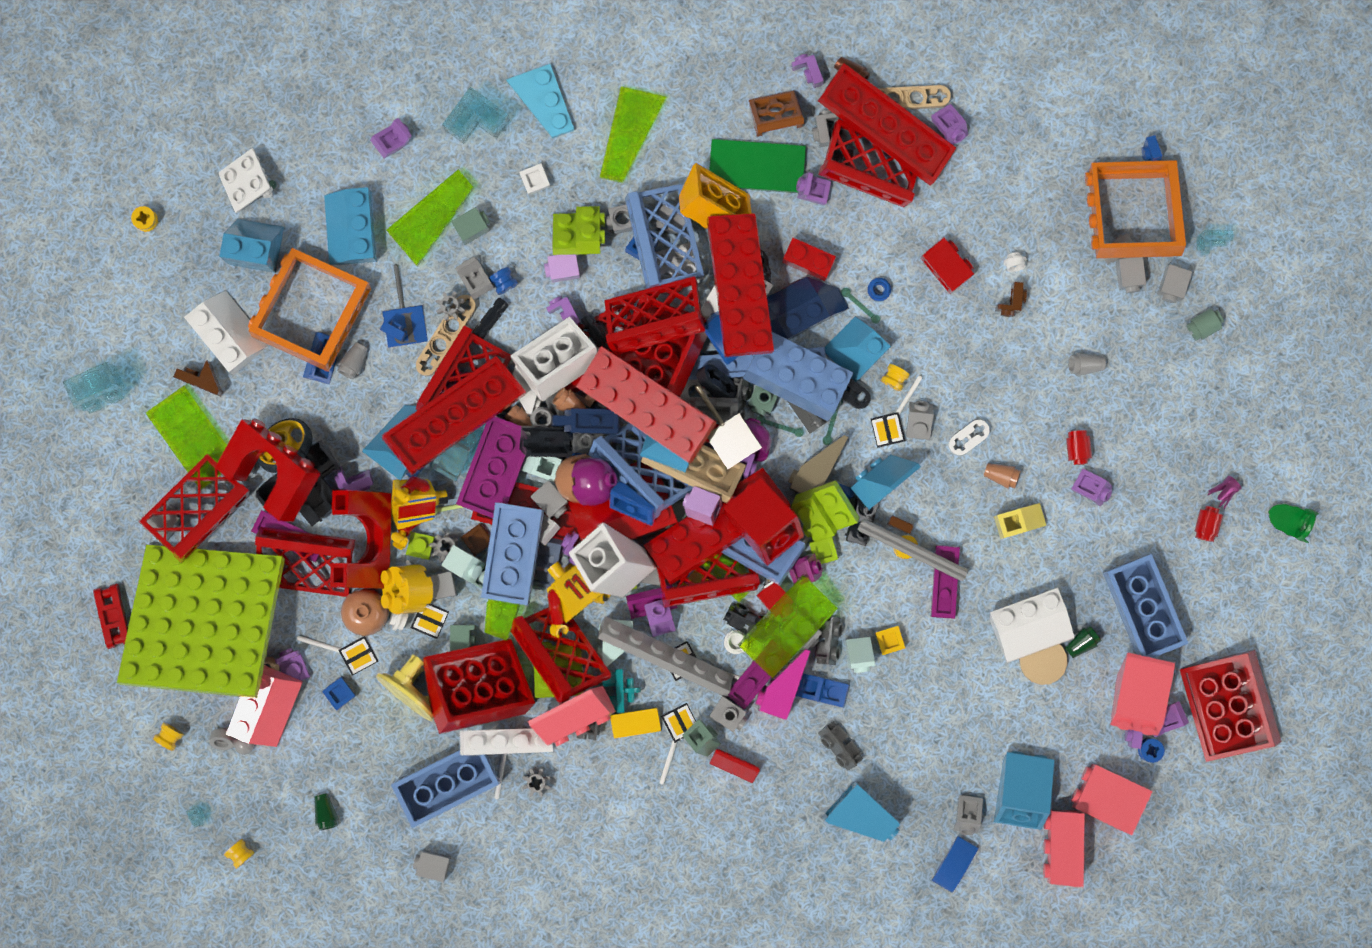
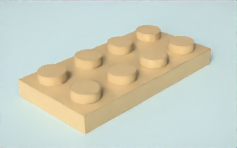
[641,445,746,503]

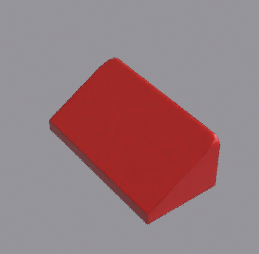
[710,748,760,783]

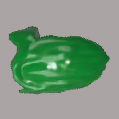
[1268,504,1319,543]

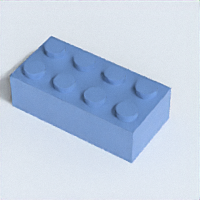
[743,331,853,421]
[1102,554,1189,658]
[391,750,501,828]

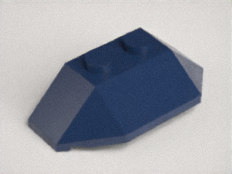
[767,277,849,340]

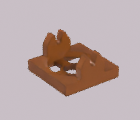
[749,91,804,137]

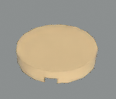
[1019,644,1067,685]

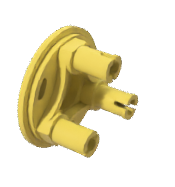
[376,654,434,722]

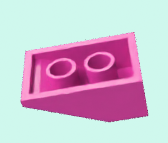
[755,649,810,720]

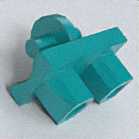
[602,669,641,713]

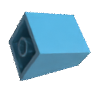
[219,219,284,273]
[994,751,1054,830]
[822,782,900,842]

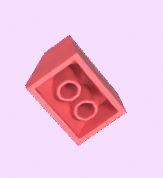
[226,665,303,747]
[528,686,616,747]
[1043,810,1084,887]

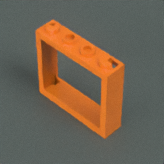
[1085,160,1186,258]
[248,248,371,372]

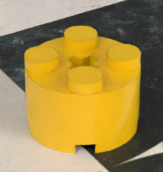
[381,564,433,614]

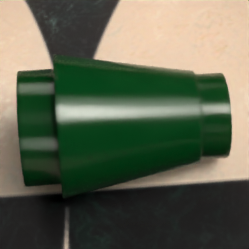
[1065,626,1102,659]
[314,793,339,831]

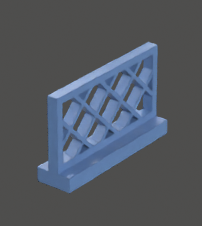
[625,184,704,289]
[589,423,693,519]

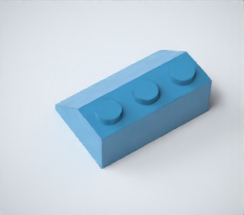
[324,187,377,266]
[362,405,417,481]

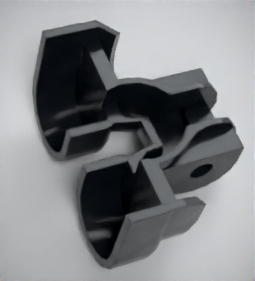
[256,440,341,526]

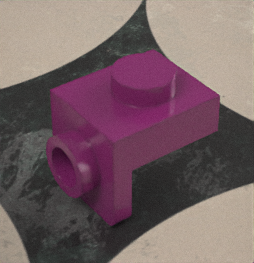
[789,553,823,585]

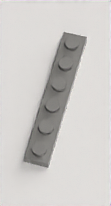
[598,616,733,697]

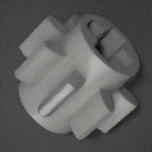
[436,291,465,321]
[429,532,458,563]
[522,768,551,797]

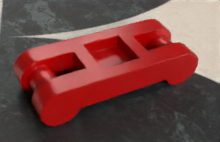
[93,583,128,649]

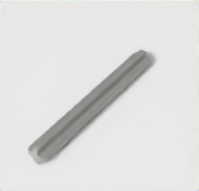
[858,519,968,581]

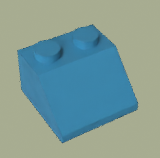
[851,455,921,509]

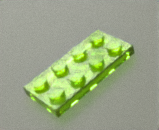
[145,385,227,490]
[737,575,838,678]

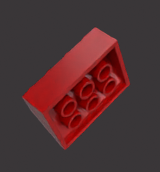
[617,298,707,397]
[568,462,678,541]
[423,638,535,734]
[1180,649,1282,762]

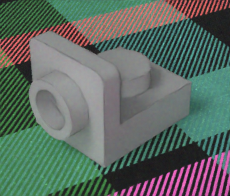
[954,795,983,835]

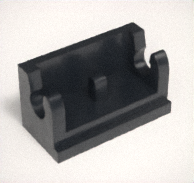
[519,426,573,457]

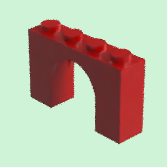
[215,418,321,522]
[330,490,392,589]

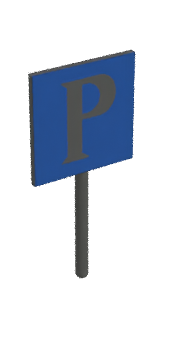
[382,264,428,348]

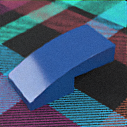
[795,673,850,708]
[932,836,978,893]

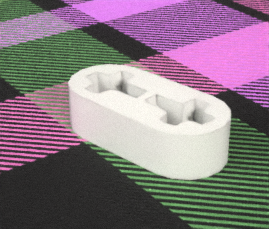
[948,420,989,456]

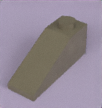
[788,435,848,494]

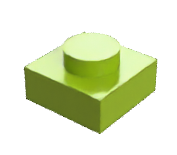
[406,532,435,560]
[809,537,839,564]

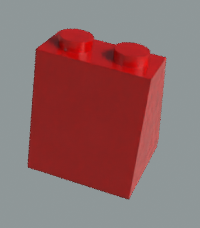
[723,477,804,566]

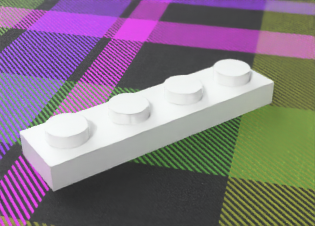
[460,728,553,755]

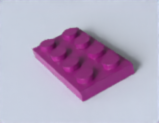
[456,417,526,518]

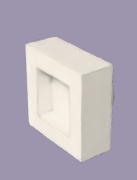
[519,164,550,195]
[539,514,560,546]

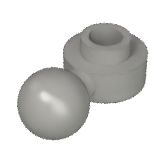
[209,728,254,755]

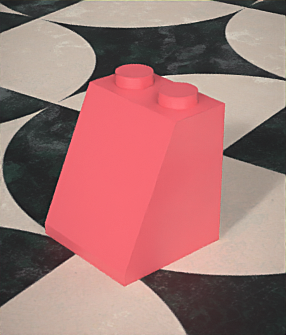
[1110,652,1175,736]
[1071,764,1153,835]

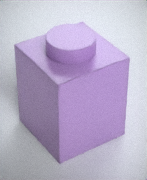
[544,255,580,283]
[683,486,723,526]

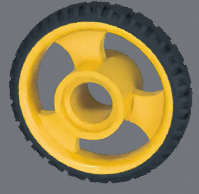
[257,418,313,473]

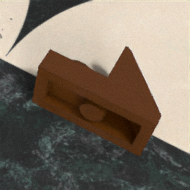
[173,360,223,397]

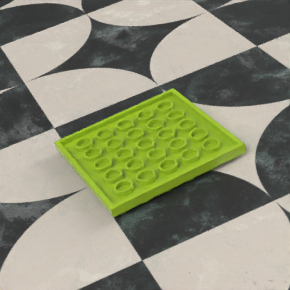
[117,545,285,699]

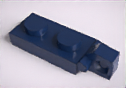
[552,409,619,434]

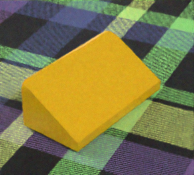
[610,708,661,739]

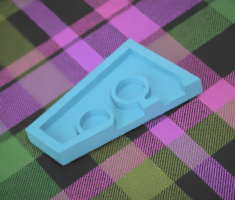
[506,64,574,139]

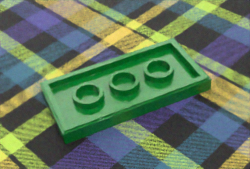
[709,139,806,193]

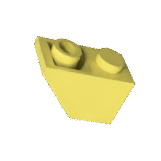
[994,503,1047,539]

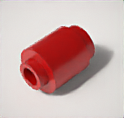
[1066,430,1092,465]
[1194,506,1223,542]

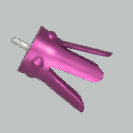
[1208,475,1242,510]

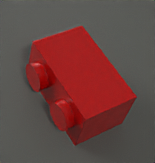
[782,237,836,281]
[920,238,974,294]

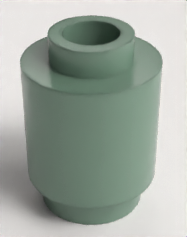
[1186,308,1224,341]

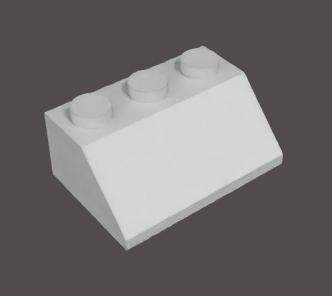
[184,290,270,375]
[511,317,597,401]
[989,588,1074,663]

